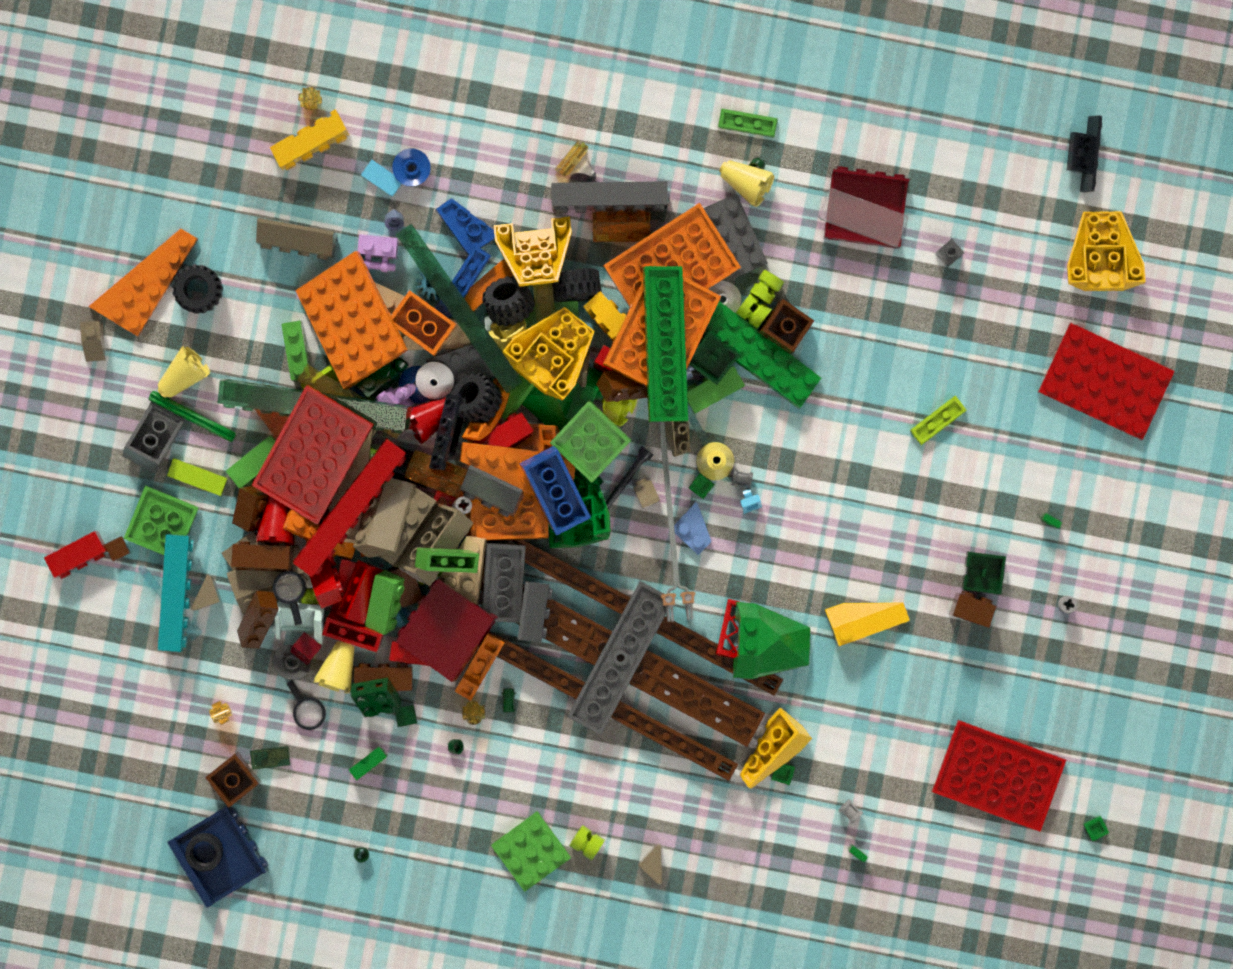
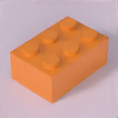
[391,290,457,356]

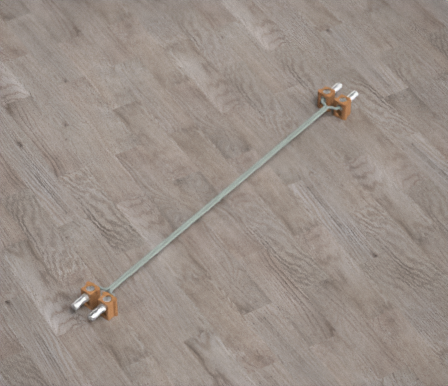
[632,244,696,622]

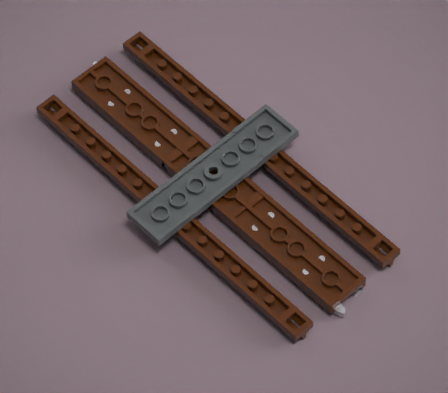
[479,539,783,781]

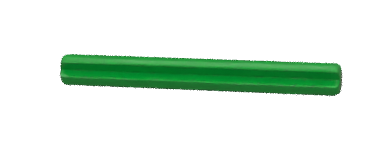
[148,391,236,442]

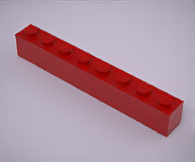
[293,438,406,577]

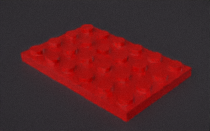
[1038,322,1175,441]
[252,385,374,525]
[931,720,1067,832]

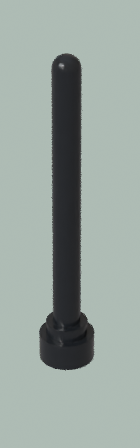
[605,446,654,510]

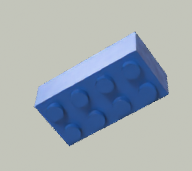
[519,446,591,535]

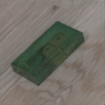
[250,746,291,770]

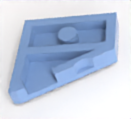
[674,502,711,555]

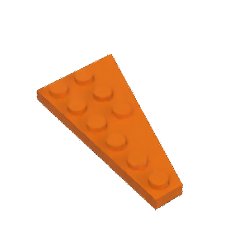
[88,229,198,337]
[460,442,575,498]

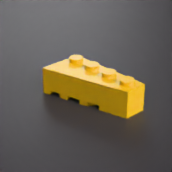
[269,109,350,171]
[583,291,626,342]

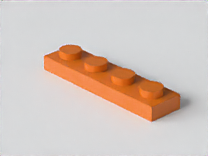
[283,510,355,561]

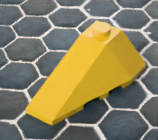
[825,602,910,646]
[740,708,812,789]

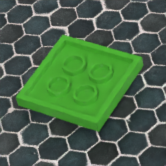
[550,400,632,483]
[123,485,200,555]
[491,811,571,892]

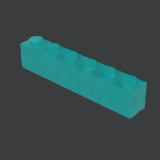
[158,534,194,652]

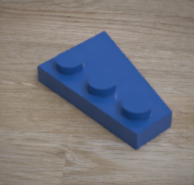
[436,198,495,255]

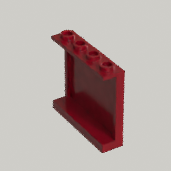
[823,166,910,249]
[396,577,499,682]

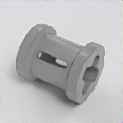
[452,497,472,514]
[1058,596,1078,613]
[838,799,863,824]

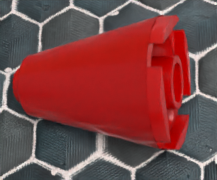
[403,397,446,444]
[256,497,295,546]

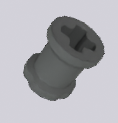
[731,469,753,489]

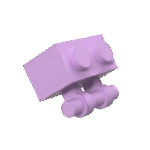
[357,234,399,273]
[373,384,416,423]

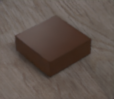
[104,536,131,562]

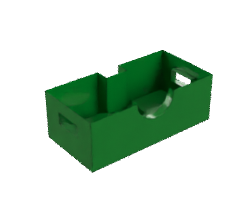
[349,745,388,781]

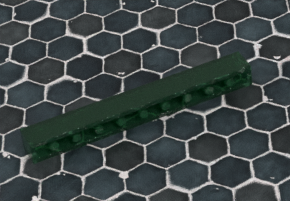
[396,223,523,394]
[217,379,412,434]

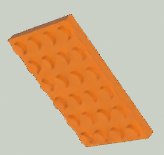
[603,203,741,307]
[295,251,408,390]
[603,261,721,387]
[467,423,549,541]

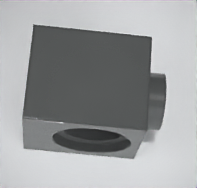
[935,239,964,267]

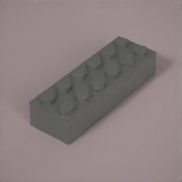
[551,181,668,214]

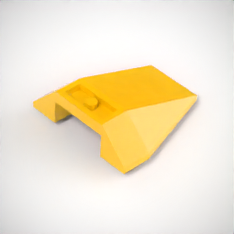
[1067,211,1146,291]
[494,216,572,287]
[502,307,595,400]

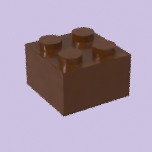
[759,299,815,354]
[949,591,997,628]
[205,752,262,807]

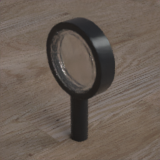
[273,571,306,626]
[286,680,326,730]

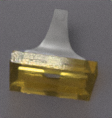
[554,140,596,180]

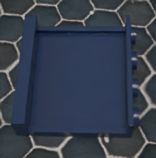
[167,806,269,908]

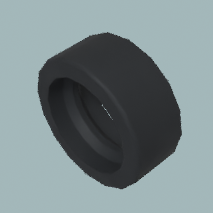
[185,833,224,872]

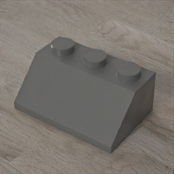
[461,465,524,517]
[517,581,553,642]

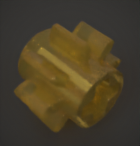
[298,86,322,111]
[209,700,233,725]
[462,701,485,725]

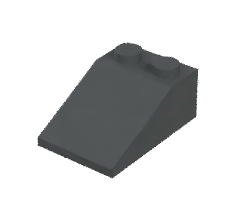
[122,402,185,474]

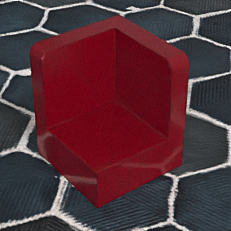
[290,632,322,665]

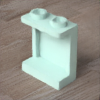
[273,601,325,644]

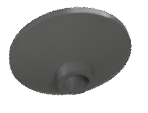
[273,645,311,680]

